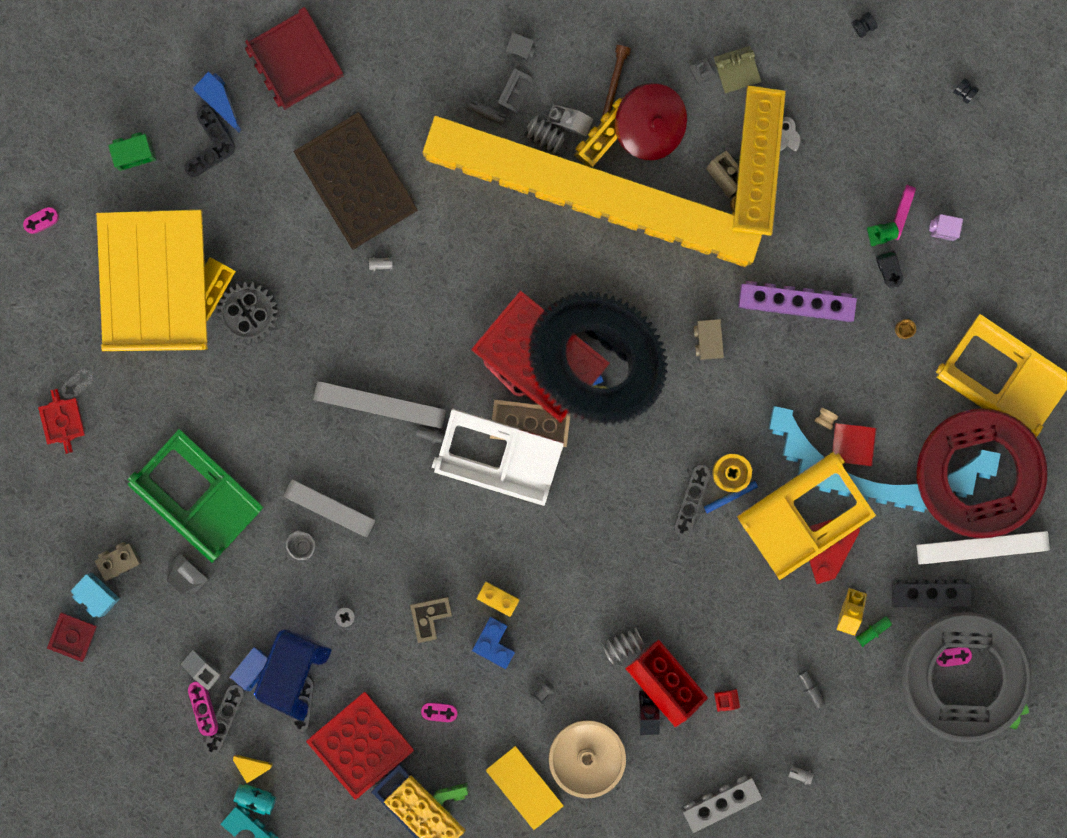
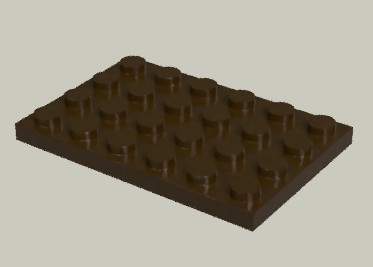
[293,112,418,250]

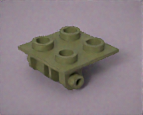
[714,46,761,94]

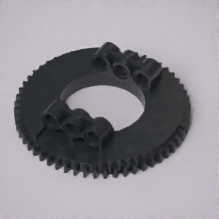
[528,291,668,426]

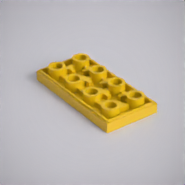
[486,746,564,830]
[384,775,466,838]

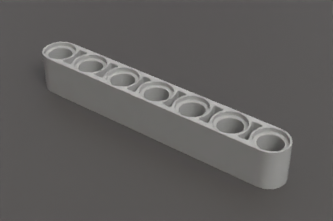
[313,381,446,429]

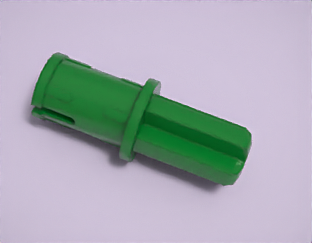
[855,616,892,647]

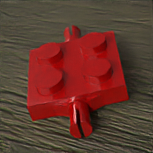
[38,389,85,454]

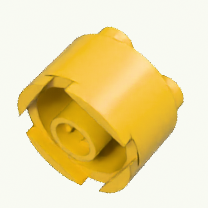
[712,454,752,492]

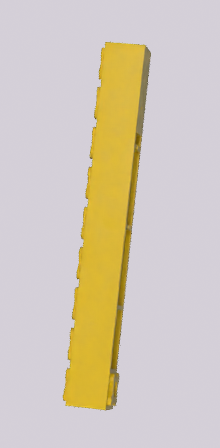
[423,116,762,267]

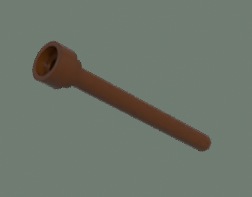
[600,45,631,124]

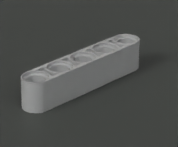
[283,479,376,537]

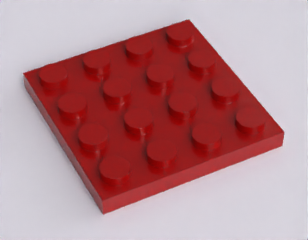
[306,692,414,800]

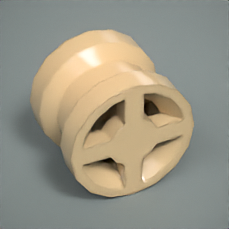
[815,408,838,430]

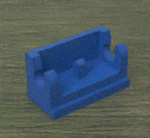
[230,647,274,691]

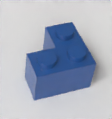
[472,616,515,669]

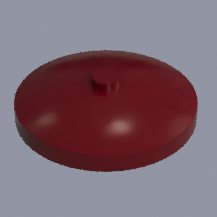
[615,83,687,160]

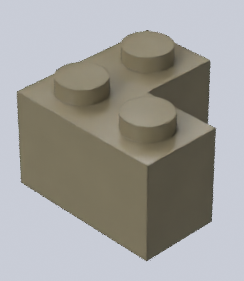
[410,596,452,643]

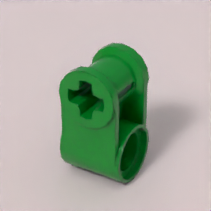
[867,222,899,247]

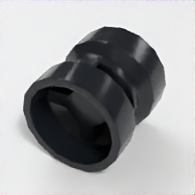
[851,12,878,38]
[953,78,979,104]

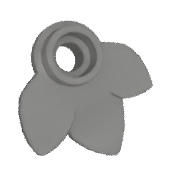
[780,117,800,151]

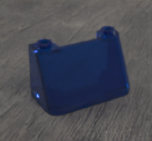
[254,629,332,722]

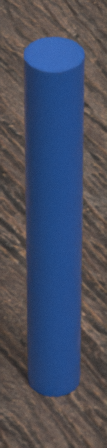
[704,481,758,513]

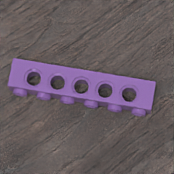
[738,281,857,322]

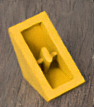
[233,755,273,783]

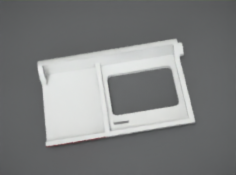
[432,409,564,506]

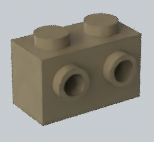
[706,150,739,198]
[693,319,724,360]
[95,542,141,581]

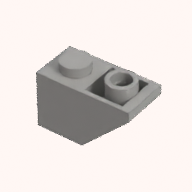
[546,104,593,136]
[181,649,223,690]

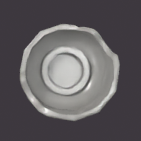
[286,530,315,560]

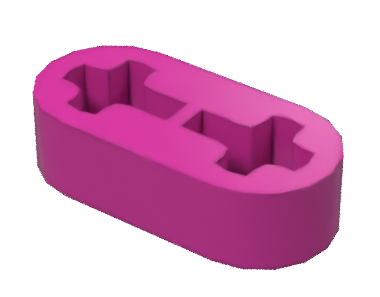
[23,207,59,234]
[935,647,972,667]
[421,702,457,722]

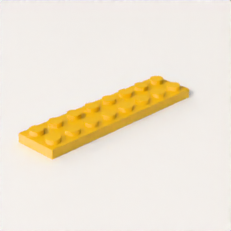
[733,86,786,236]

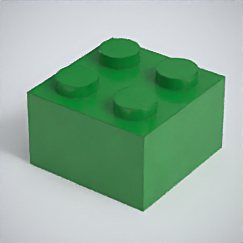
[108,132,157,171]

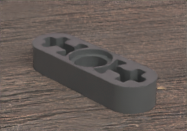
[291,676,314,732]

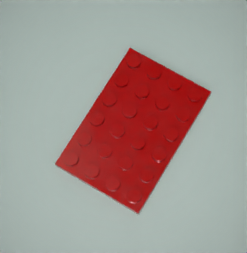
[471,291,610,423]

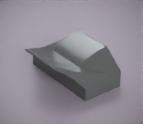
[166,553,209,595]

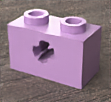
[929,214,963,241]

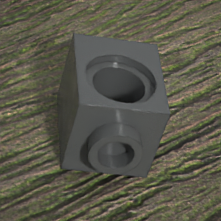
[506,32,536,61]

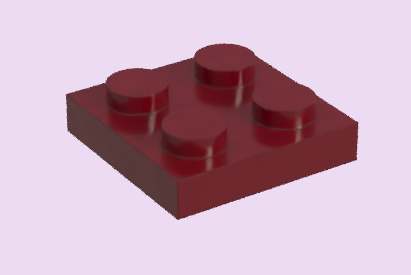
[47,612,97,662]

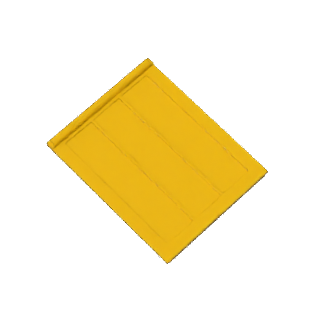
[96,210,208,351]

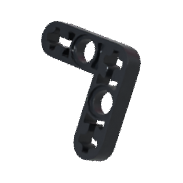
[185,107,235,177]

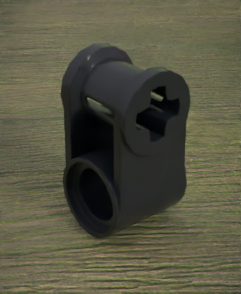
[876,250,903,289]

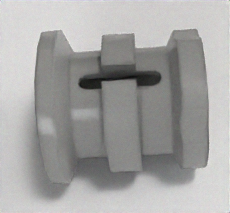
[335,608,355,627]

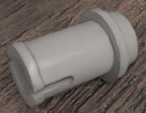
[369,256,392,272]
[788,765,814,785]

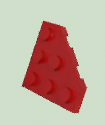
[809,518,860,584]

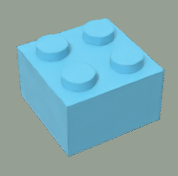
[71,573,120,617]

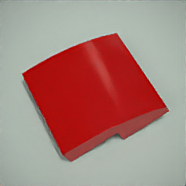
[832,423,877,466]

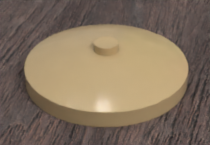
[549,720,626,798]

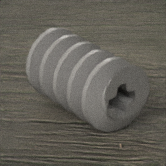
[523,115,565,155]
[601,627,643,664]

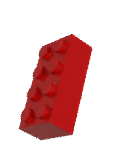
[625,639,708,727]

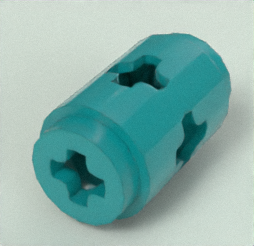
[234,784,277,815]

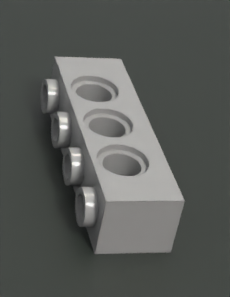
[682,775,762,833]

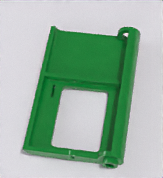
[127,429,264,563]

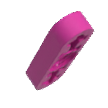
[893,185,916,240]
[188,682,218,736]

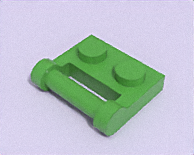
[434,783,469,805]

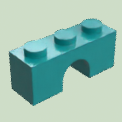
[221,805,279,838]

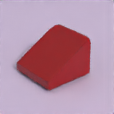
[714,689,740,712]

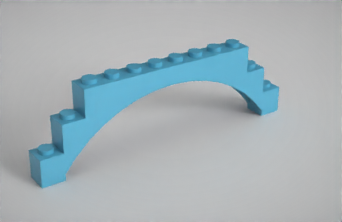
[768,406,1001,512]

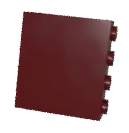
[245,7,344,110]

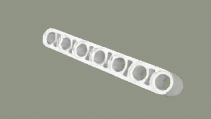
[916,531,1050,564]

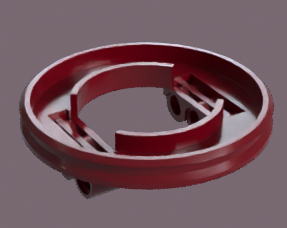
[916,409,1048,538]

